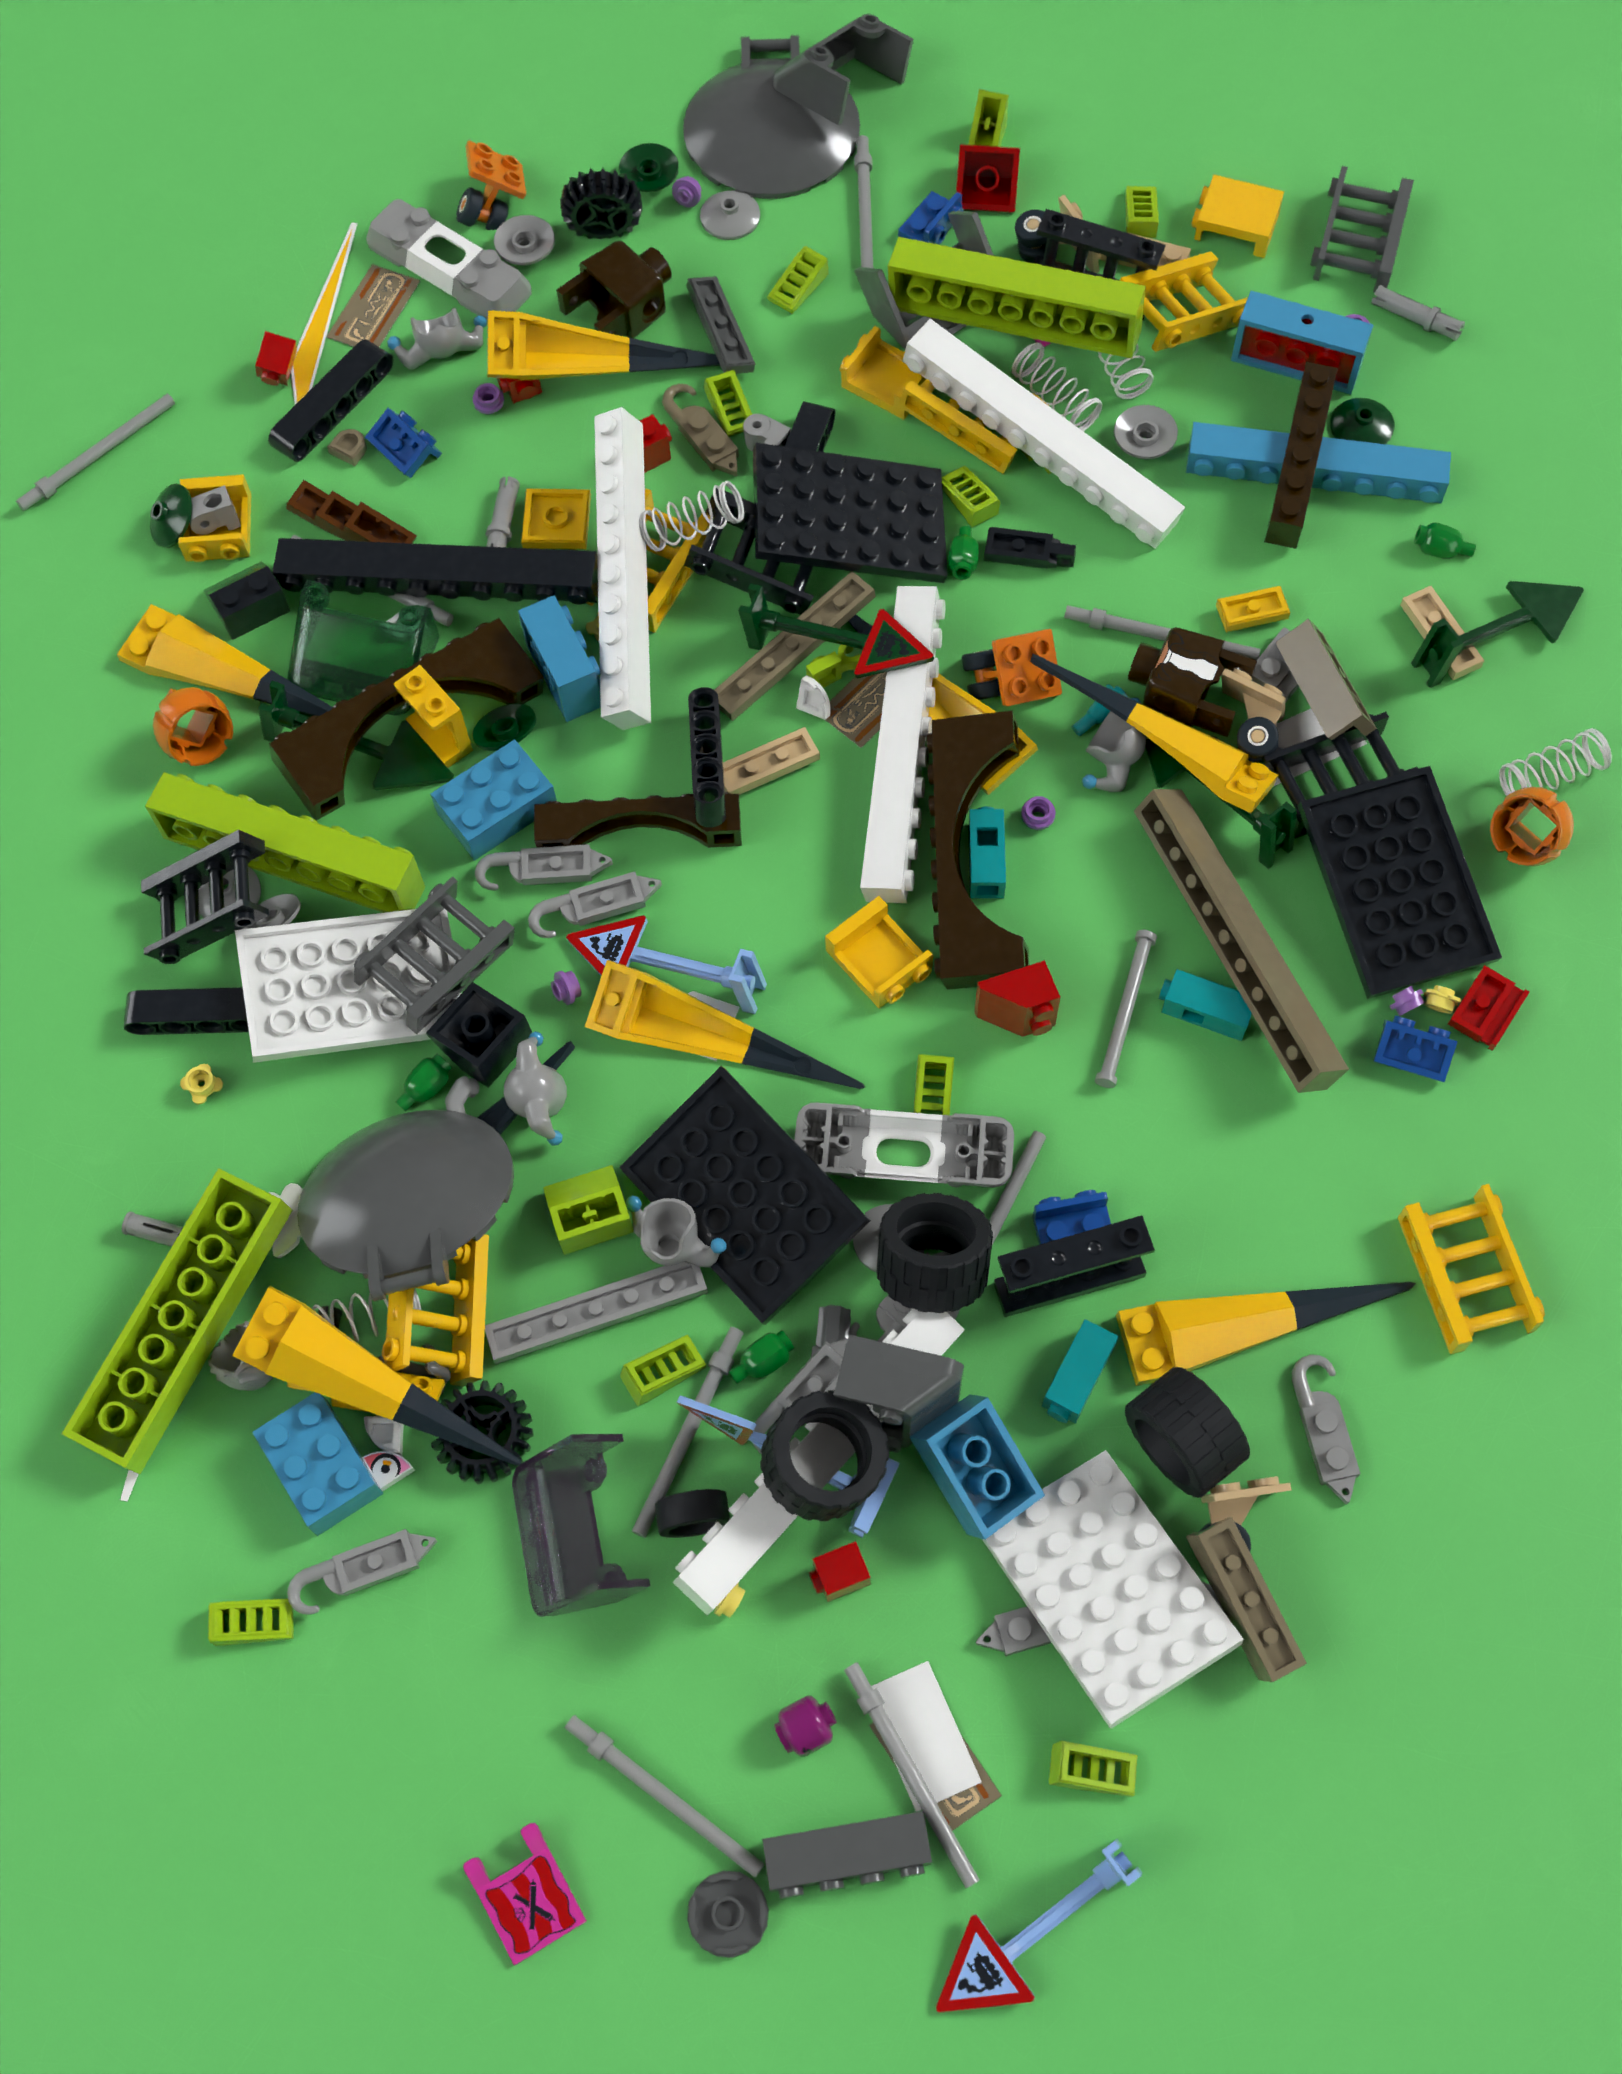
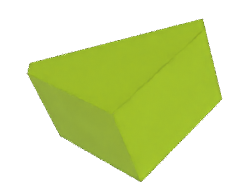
[968,89,1009,146]

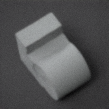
[743,414,791,451]
[190,485,241,535]

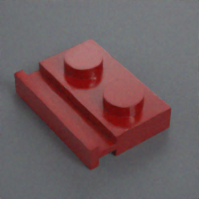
[1447,965,1530,1051]

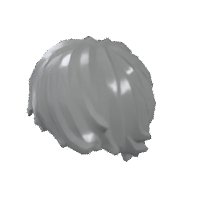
[208,1321,273,1391]

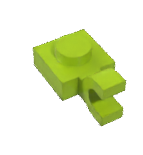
[806,645,861,688]

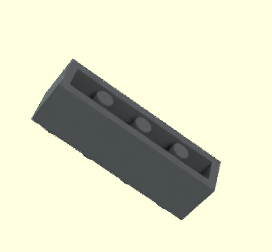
[762,1811,932,1899]

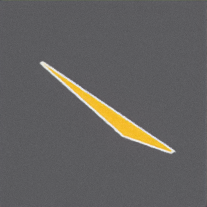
[291,222,357,405]

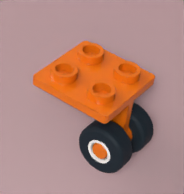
[457,140,526,230]
[962,629,1062,706]

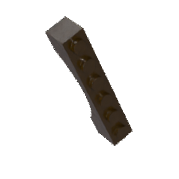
[1264,362,1338,549]
[534,792,742,848]

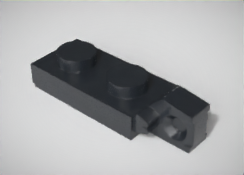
[984,527,1076,568]

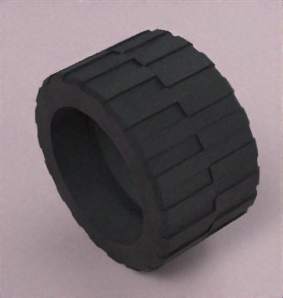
[876,1193,993,1313]
[1125,1367,1250,1498]
[760,1390,889,1522]

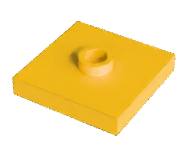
[521,488,591,549]

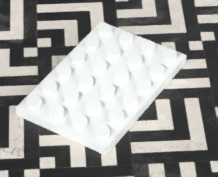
[235,909,462,1063]
[982,1450,1244,1729]

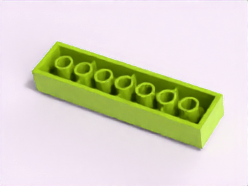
[888,237,1146,359]
[145,772,425,913]
[61,1168,293,1474]

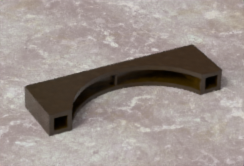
[269,618,544,821]
[927,710,1029,990]

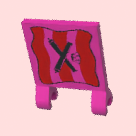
[463,1823,587,1966]

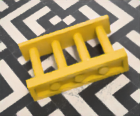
[1119,251,1248,352]
[898,379,1049,475]
[587,488,710,633]
[1398,1184,1545,1355]
[382,1234,489,1386]

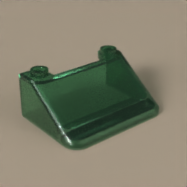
[287,580,439,715]

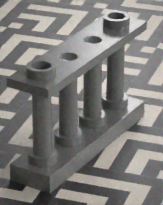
[1310,166,1414,292]
[354,877,515,1034]

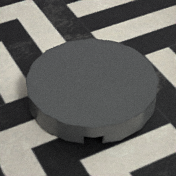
[687,1871,769,1958]

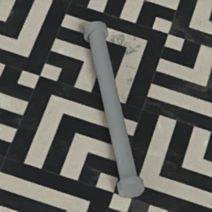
[1095,930,1157,1088]

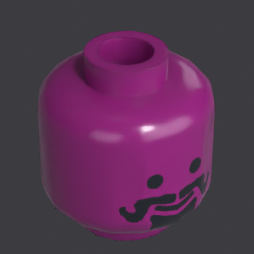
[774,1695,837,1757]

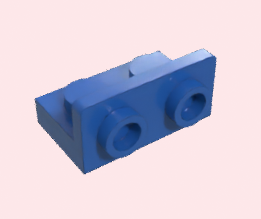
[898,191,964,245]
[365,408,442,478]
[1373,1015,1458,1082]
[1032,1190,1111,1244]

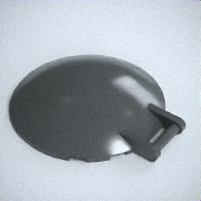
[683,35,860,199]
[297,1110,514,1302]

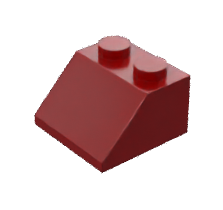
[956,144,1020,212]
[974,960,1061,1037]

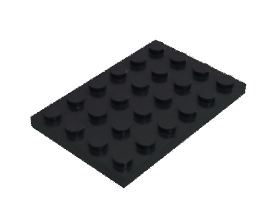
[753,442,948,583]
[1298,766,1502,999]
[619,1066,871,1325]

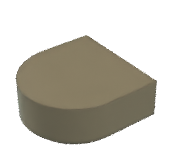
[327,429,367,466]

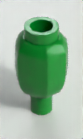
[1414,522,1476,559]
[948,526,979,580]
[396,1053,453,1112]
[729,1330,794,1384]

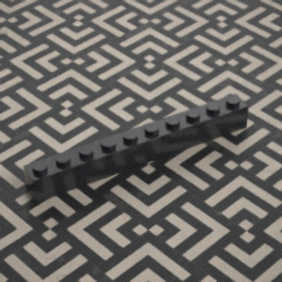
[272,538,598,605]

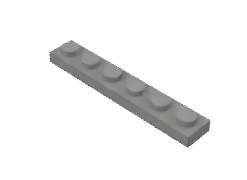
[485,1262,708,1364]

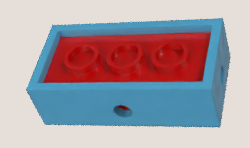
[1231,291,1373,394]

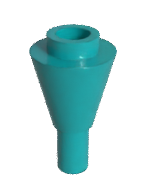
[1071,684,1128,737]

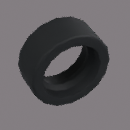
[655,1489,730,1538]

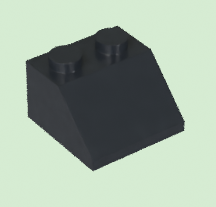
[203,562,290,640]
[426,982,532,1088]

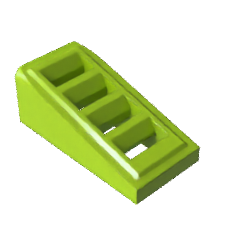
[1126,186,1159,238]
[768,246,828,314]
[704,370,752,437]
[942,465,1000,528]
[913,1054,954,1116]
[621,1334,706,1406]
[208,1599,294,1646]
[1049,1741,1138,1797]

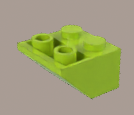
[543,1165,634,1255]

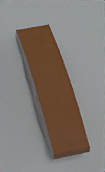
[286,480,417,544]

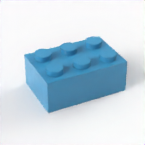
[518,595,601,722]
[430,739,557,861]
[252,1392,384,1536]
[910,1395,1045,1540]

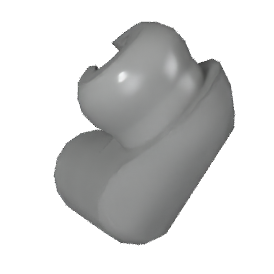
[445,1076,480,1114]

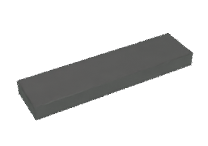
[686,276,755,374]

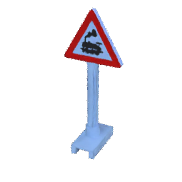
[566,915,767,1014]
[676,1395,900,1538]
[936,1839,1143,2012]

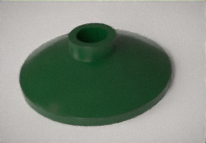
[619,143,679,192]
[1330,398,1395,444]
[150,484,192,547]
[472,703,536,751]

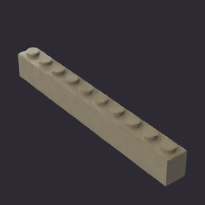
[1134,789,1349,1093]

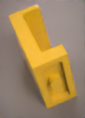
[1191,174,1284,258]
[840,326,926,420]
[178,474,251,562]
[394,665,473,768]
[825,896,933,1009]

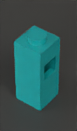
[968,806,1006,898]
[1158,969,1252,1041]
[1042,1319,1119,1424]

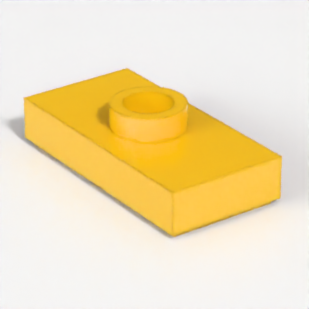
[1216,586,1290,632]

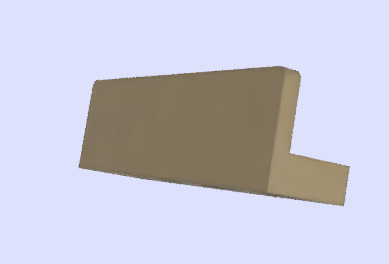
[1276,619,1377,740]
[1186,1517,1307,1682]

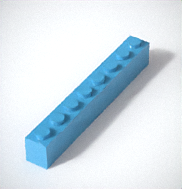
[1186,422,1451,503]

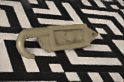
[662,384,739,476]

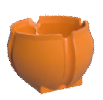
[153,687,233,766]
[1490,787,1574,866]

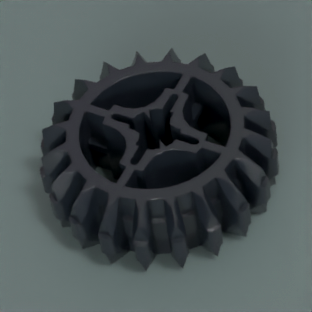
[560,167,642,240]
[431,1380,534,1484]

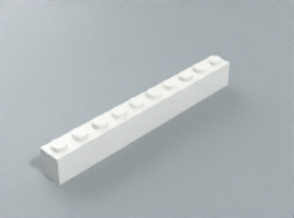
[903,319,1185,549]
[594,407,651,730]
[860,586,946,903]
[673,1308,965,1616]

